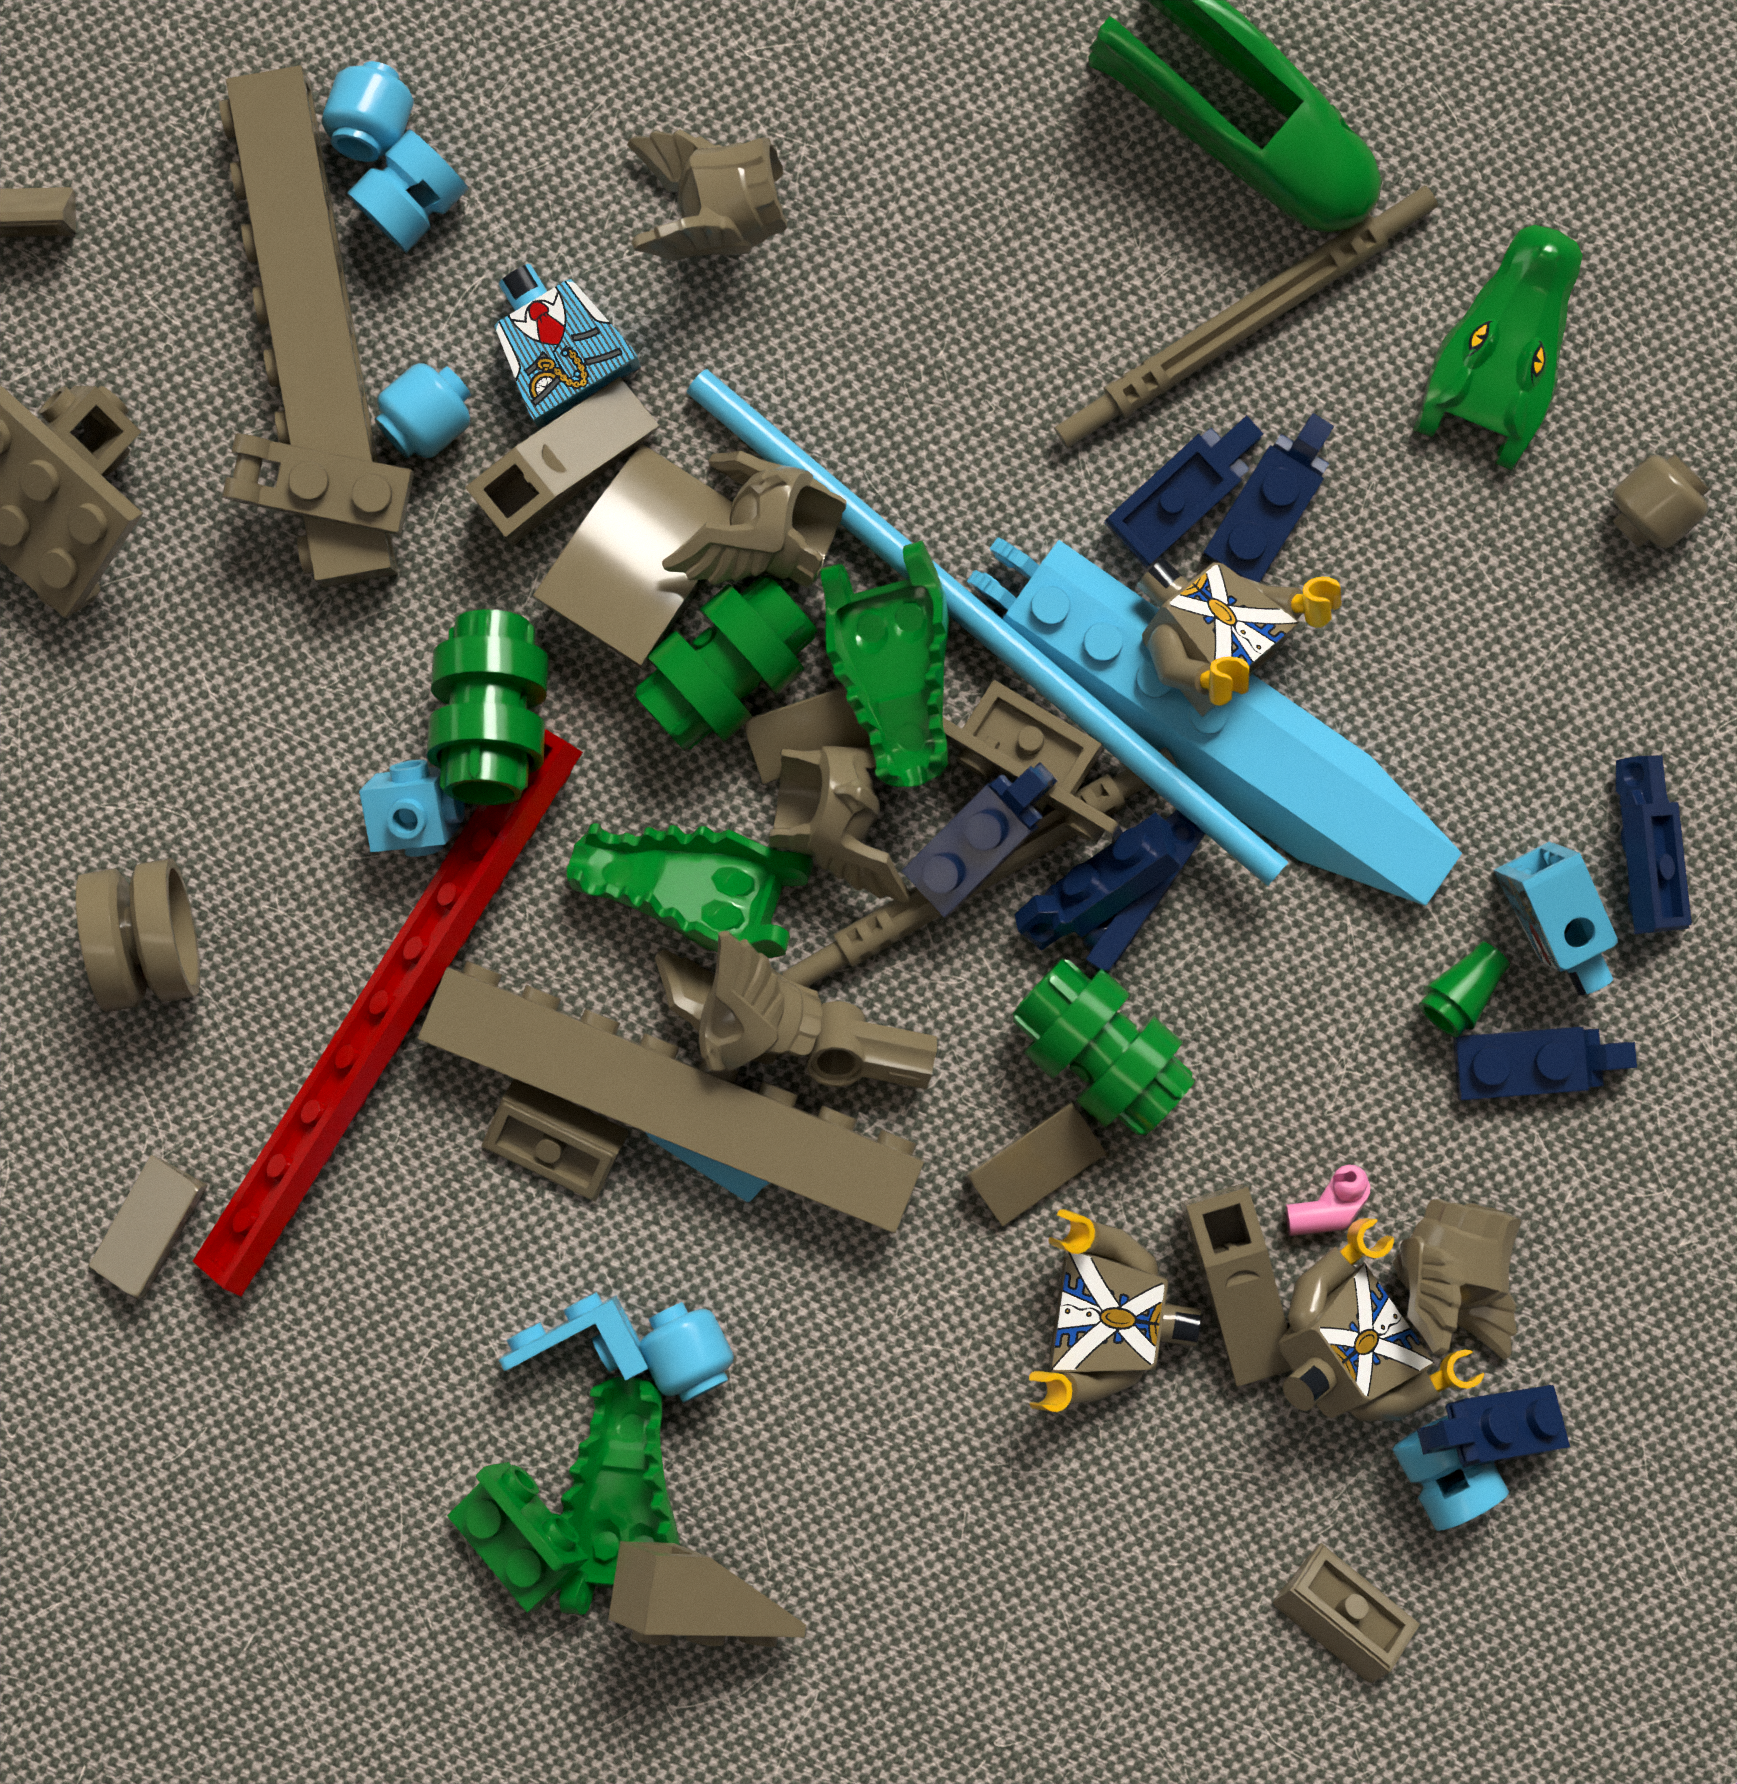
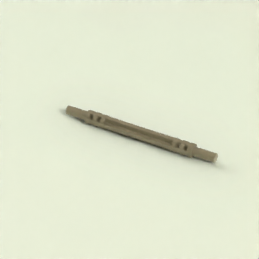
[1054,185,1438,449]
[782,747,1178,987]

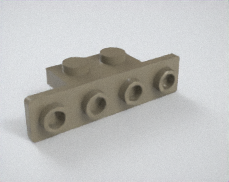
[943,680,1123,845]

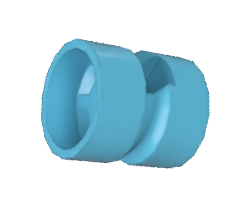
[347,129,469,253]
[1392,1415,1509,1531]

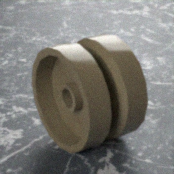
[76,858,200,1012]

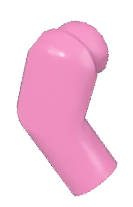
[1286,1165,1370,1236]

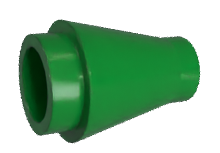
[1419,941,1510,1037]

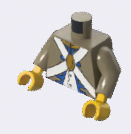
[1138,558,1342,717]
[1029,1209,1201,1412]
[1279,1218,1484,1421]

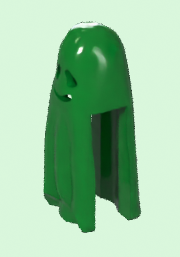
[1088,0,1382,233]

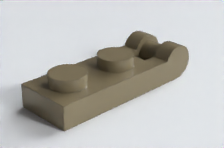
[222,433,414,536]

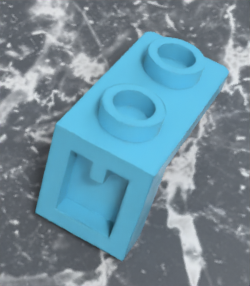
[499,1292,649,1381]

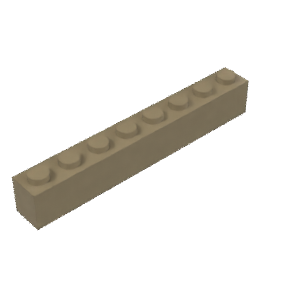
[219,65,398,588]
[417,961,924,1233]

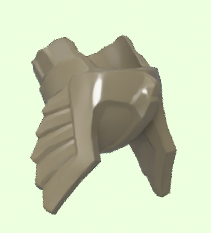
[627,129,787,261]
[662,450,847,589]
[768,746,912,904]
[655,931,824,1071]
[1393,1199,1521,1360]

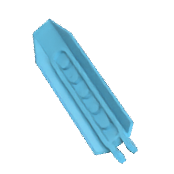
[966,537,1462,906]

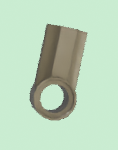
[807,1001,937,1089]

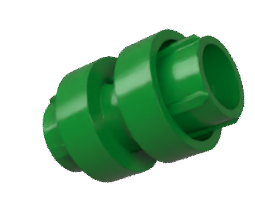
[634,575,818,751]
[427,609,549,805]
[1011,959,1195,1136]

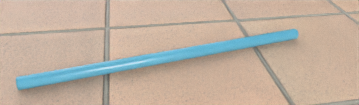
[687,369,1288,886]

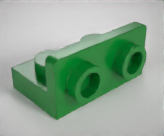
[447,1462,589,1613]

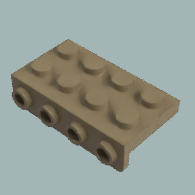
[0,385,143,618]

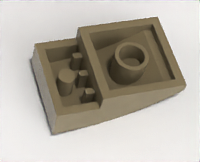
[533,444,732,670]

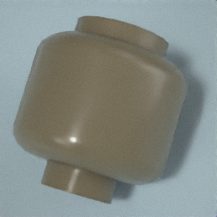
[1613,453,1710,549]

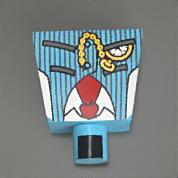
[494,264,641,429]
[1493,841,1618,996]

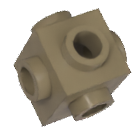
[38,386,142,477]

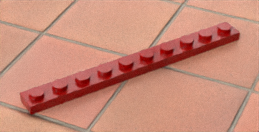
[192,729,583,1297]

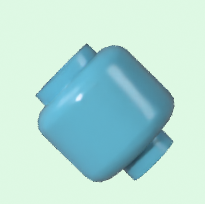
[321,61,414,162]
[374,363,471,458]
[639,1302,734,1403]

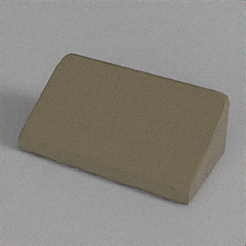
[0,187,76,238]
[743,687,871,785]
[481,1079,628,1202]
[966,1101,1107,1227]
[88,1154,208,1299]
[1273,1543,1420,1683]

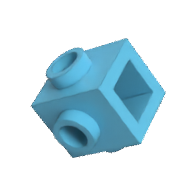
[359,760,465,857]

